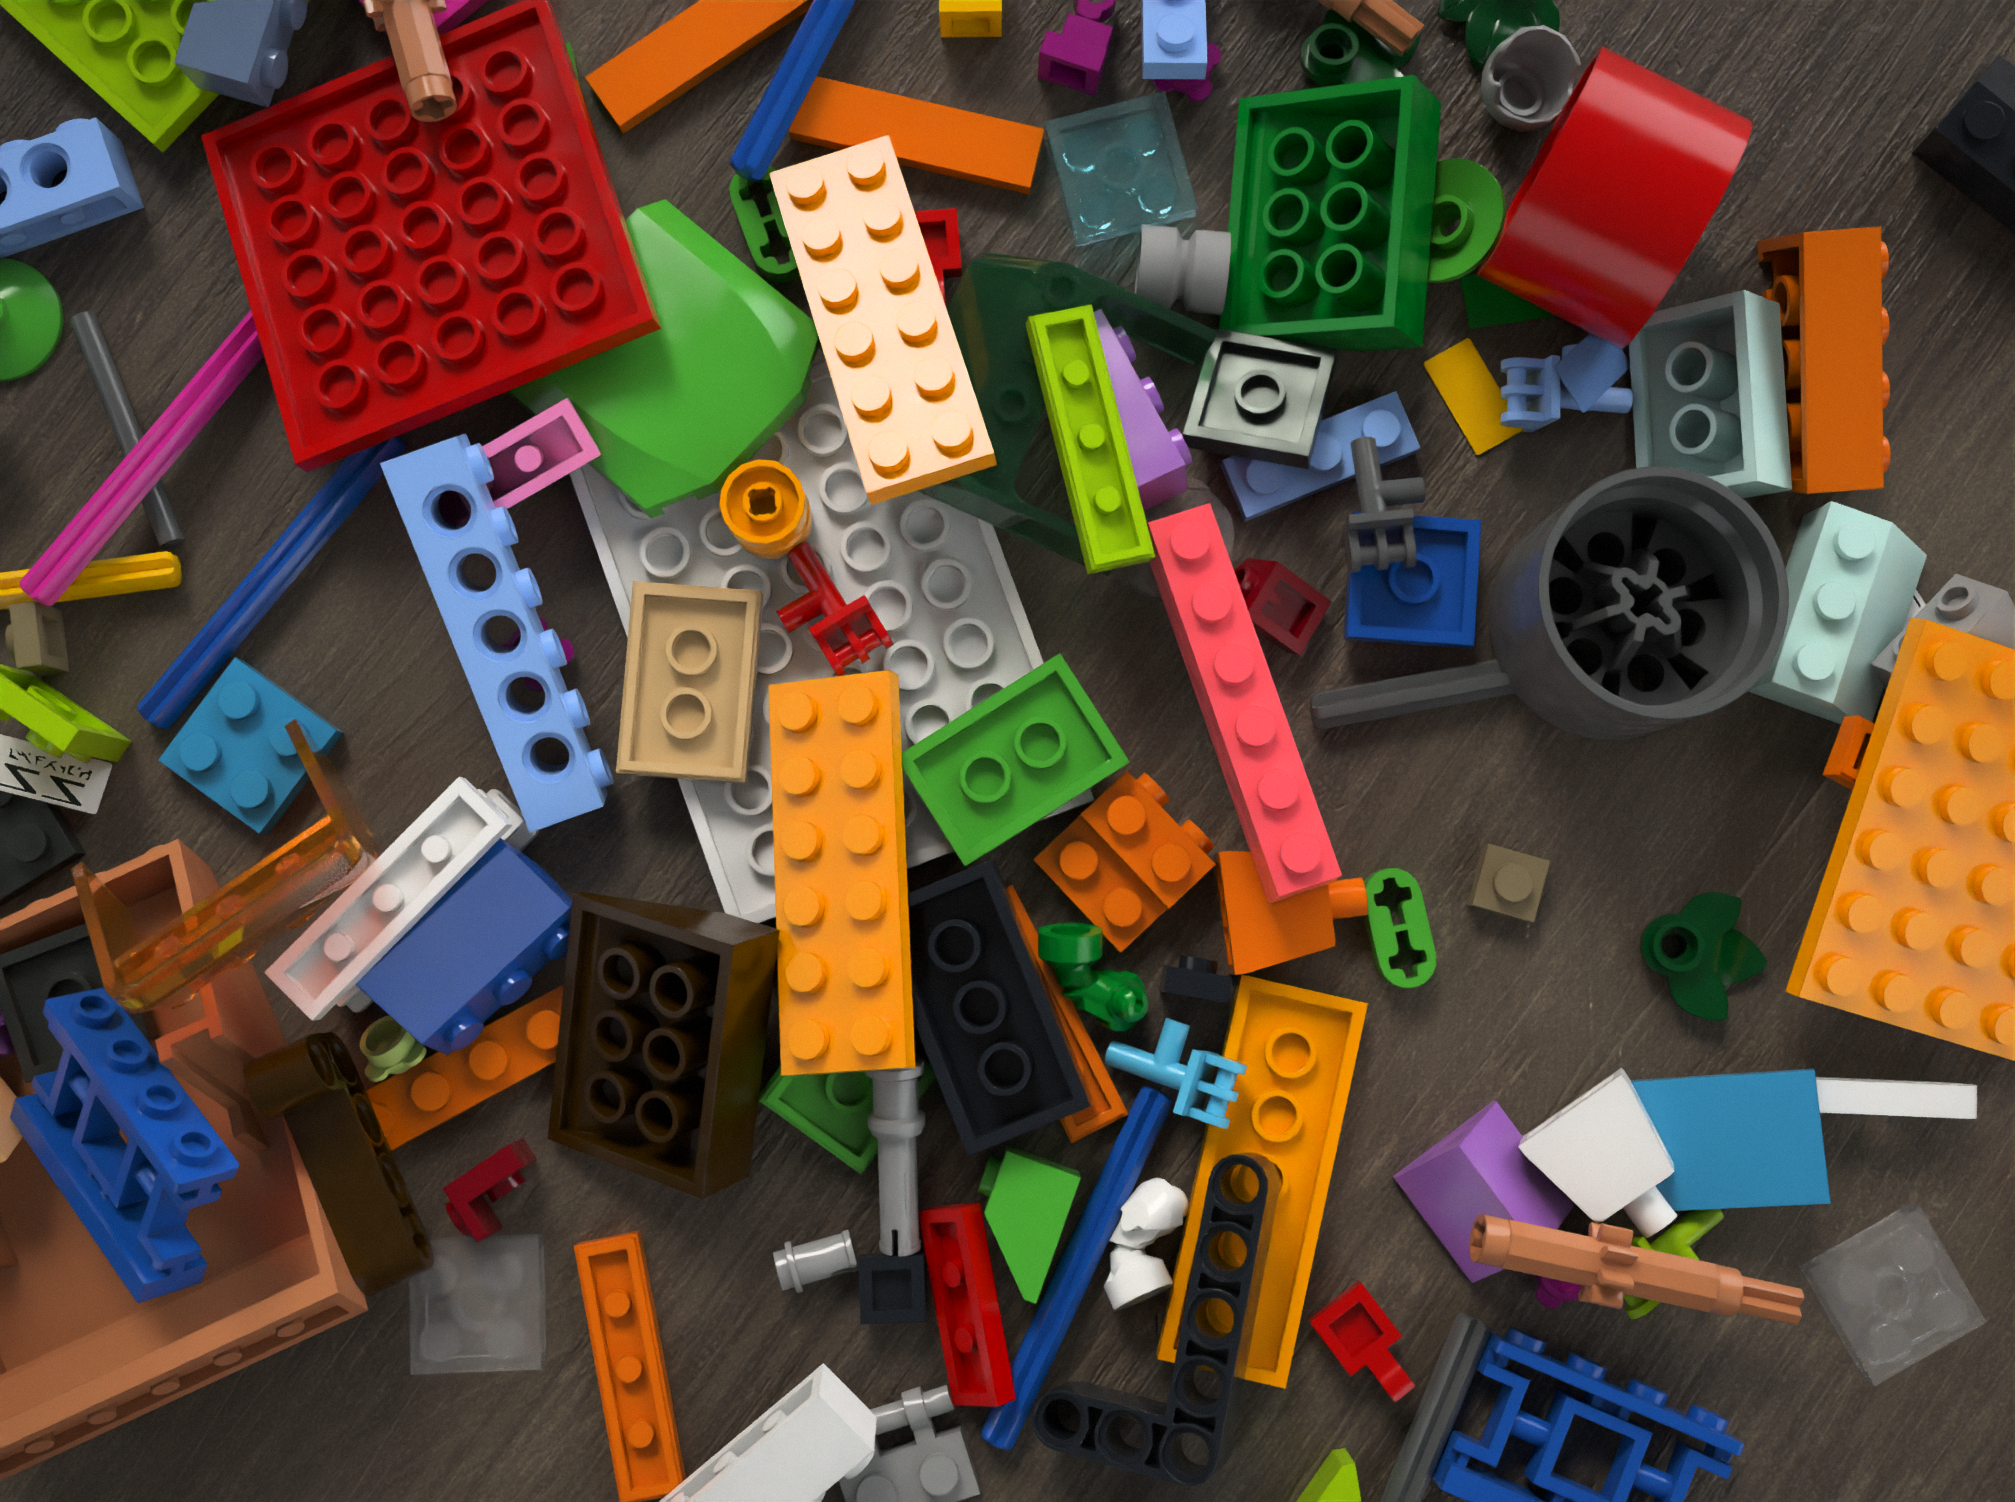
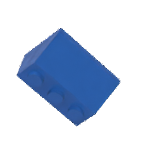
[355,838,573,1055]

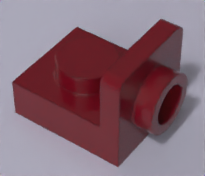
[1234,558,1332,656]
[442,1138,537,1243]

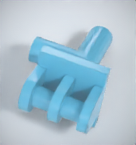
[1105,1018,1247,1129]

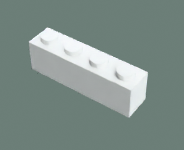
[659,1363,877,1502]

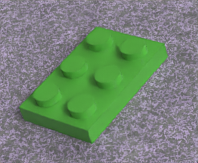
[902,653,1130,867]

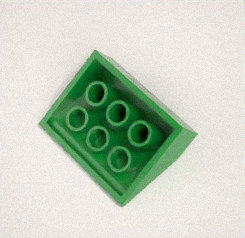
[1219,75,1441,352]

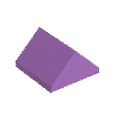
[1392,1100,1574,1283]

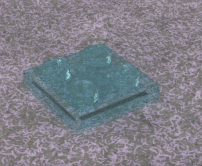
[1044,91,1198,247]

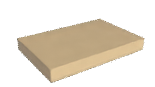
[616,581,763,784]

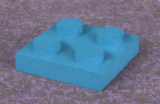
[158,657,344,835]

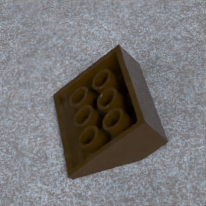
[548,892,780,1199]

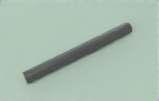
[70,311,185,549]

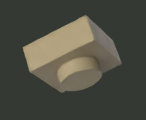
[5,601,69,676]
[1467,843,1550,923]

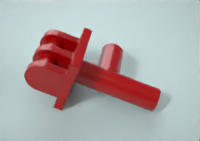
[776,542,894,676]

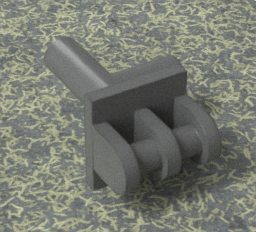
[1340,437,1425,573]

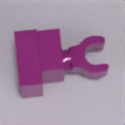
[1037,0,1116,96]

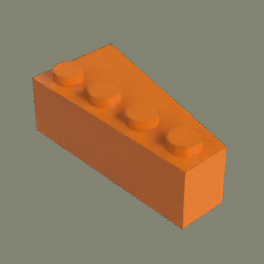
[1757,226,1891,494]

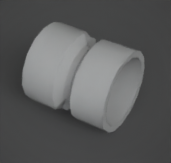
[1134,224,1231,315]

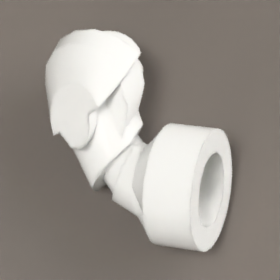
[1104,1177,1189,1311]

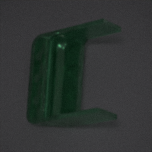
[917,253,1218,576]

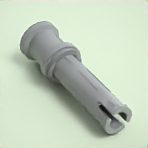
[866,1055,926,1256]

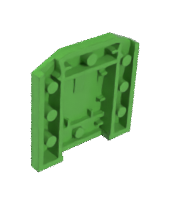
[506,199,822,519]

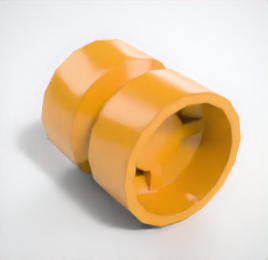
[719,459,813,560]

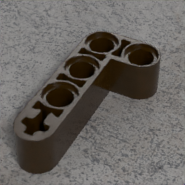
[243,1032,434,1296]

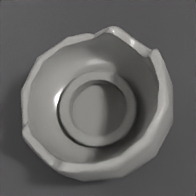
[1481,25,1581,133]

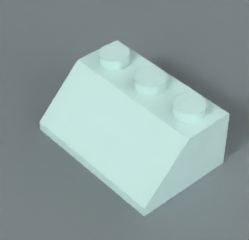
[1629,290,1792,499]
[1748,501,1927,724]

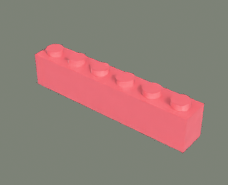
[1147,503,1342,904]

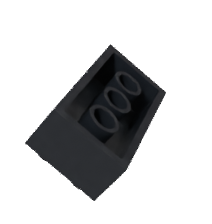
[908,860,1093,1156]

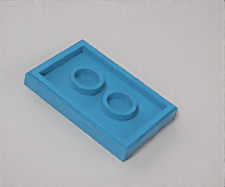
[1625,1068,1831,1213]

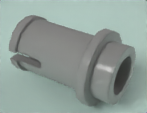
[773,1230,859,1293]

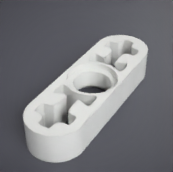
[1816,1077,1977,1119]

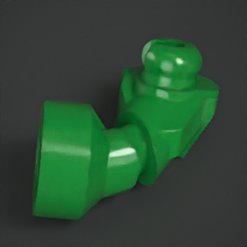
[1038,923,1149,1031]

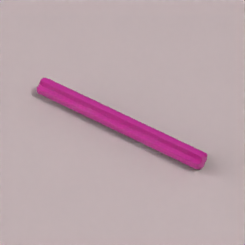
[19,310,264,607]

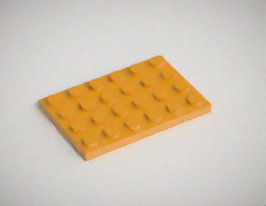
[1785,618,2015,1061]

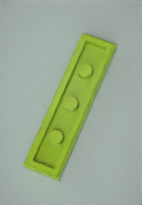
[1025,305,1155,574]

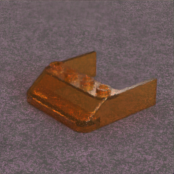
[71,719,378,1014]

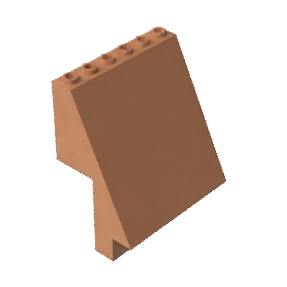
[0,839,368,1481]

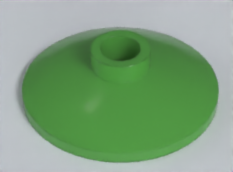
[1427,158,1506,283]
[0,258,64,382]

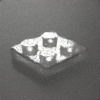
[1800,1204,1987,1386]
[409,1234,546,1375]

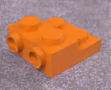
[1033,771,1216,953]

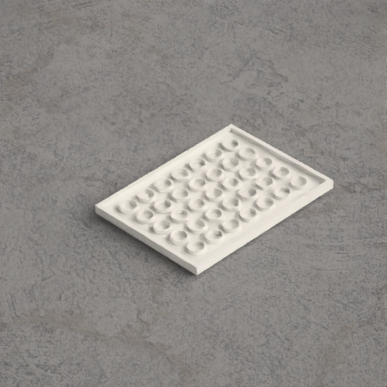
[569,362,1094,924]

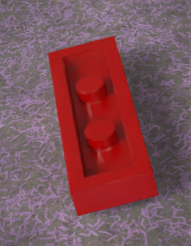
[918,1203,1016,1407]

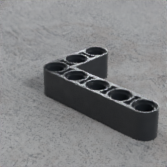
[1032,1152,1279,1486]

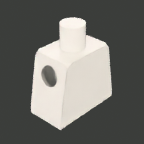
[1518,1068,1677,1238]

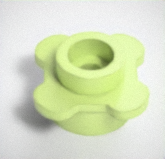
[360,1015,426,1082]

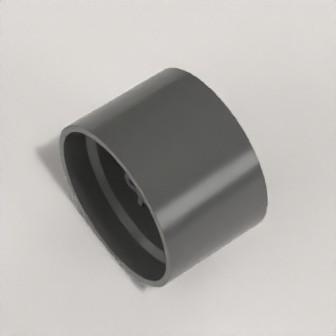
[1489,466,1789,740]

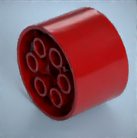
[1477,46,1753,349]

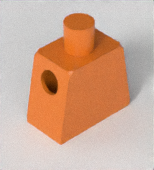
[1213,851,1368,975]

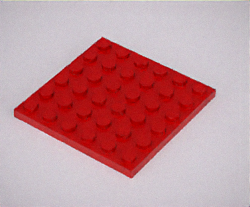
[201,0,662,473]

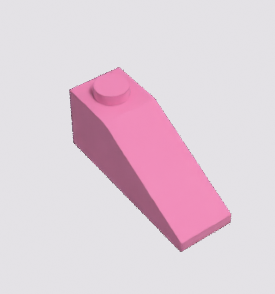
[439,398,602,526]

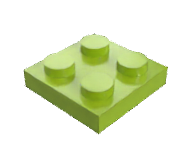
[0,664,132,763]

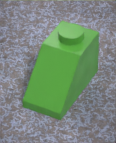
[977,1145,1081,1304]

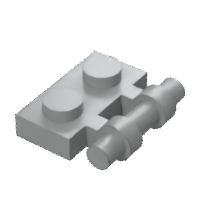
[839,1385,980,1502]

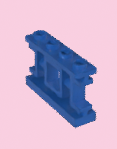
[10,988,239,1303]
[1432,1326,1745,1502]

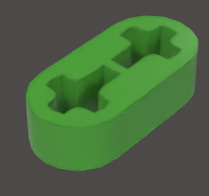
[729,166,800,283]
[1363,868,1436,988]

